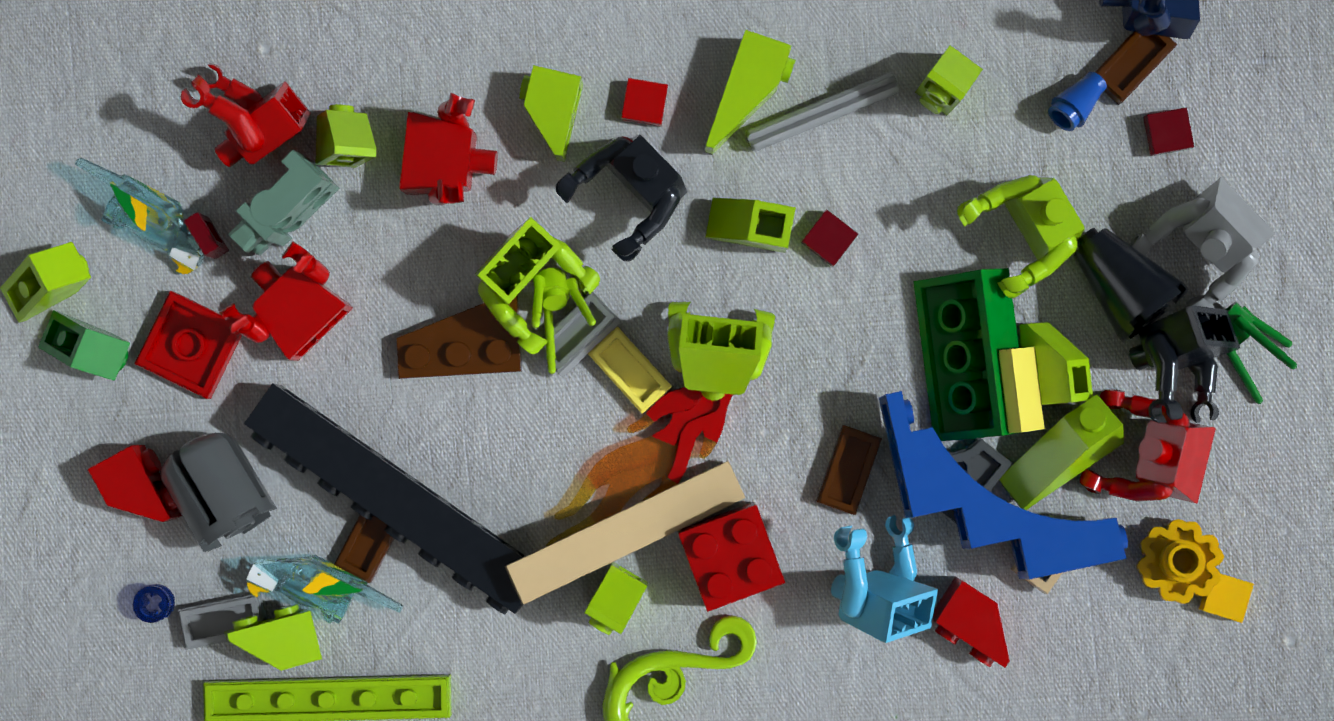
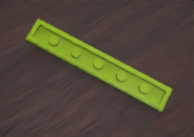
[203,674,452,721]

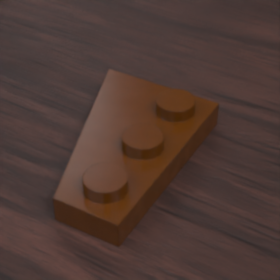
[396,295,522,379]

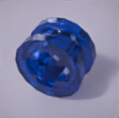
[133,584,175,623]

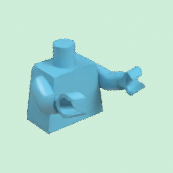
[831,515,938,643]

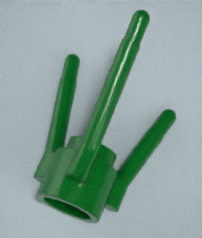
[1225,302,1297,404]

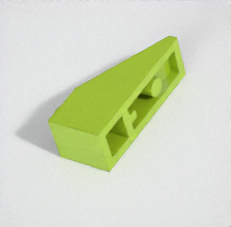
[705,30,796,155]
[999,394,1124,510]

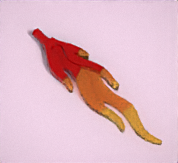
[545,387,733,547]

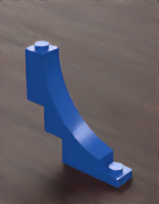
[879,391,1128,580]

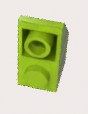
[915,45,983,116]
[705,197,796,253]
[1019,322,1093,405]
[584,562,648,635]
[224,604,322,671]

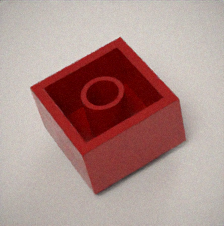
[678,502,785,612]

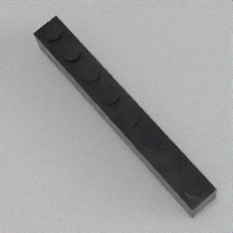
[244,383,526,615]

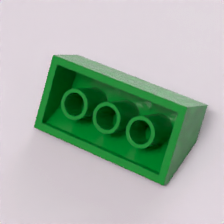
[913,268,1019,441]

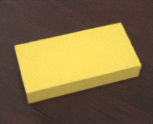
[588,326,672,414]
[999,347,1045,434]

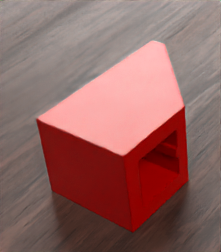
[88,445,182,522]
[933,576,1010,668]

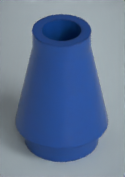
[1048,72,1107,131]

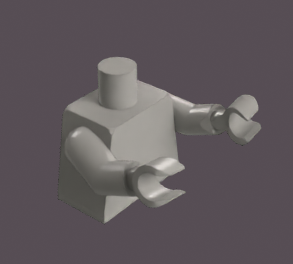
[1131,177,1275,308]

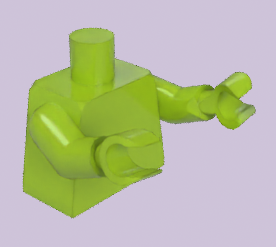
[957,175,1085,299]
[475,217,600,354]
[667,302,775,401]

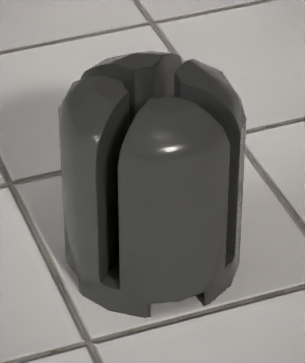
[160,433,277,552]

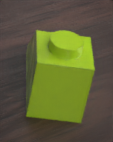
[519,65,583,162]
[315,104,376,168]
[0,242,91,323]

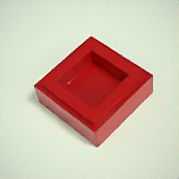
[621,78,668,127]

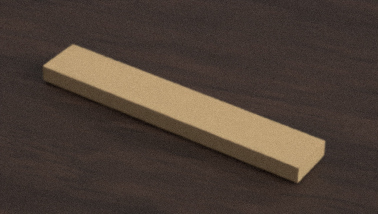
[505,461,745,605]

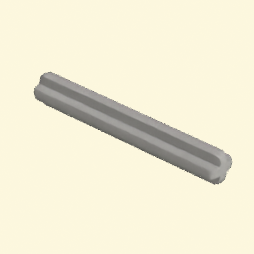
[746,73,899,152]

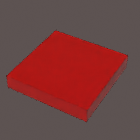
[134,291,242,399]

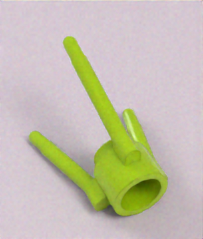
[531,268,596,374]

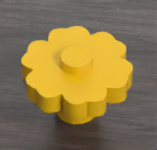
[1136,519,1224,604]

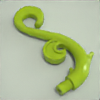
[602,615,757,721]

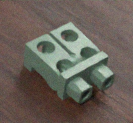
[228,150,340,256]

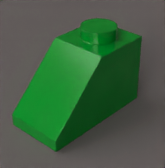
[38,310,130,381]

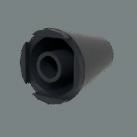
[1074,228,1189,343]

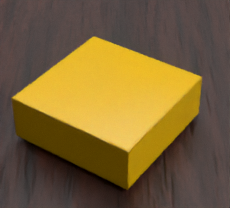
[1199,573,1254,623]

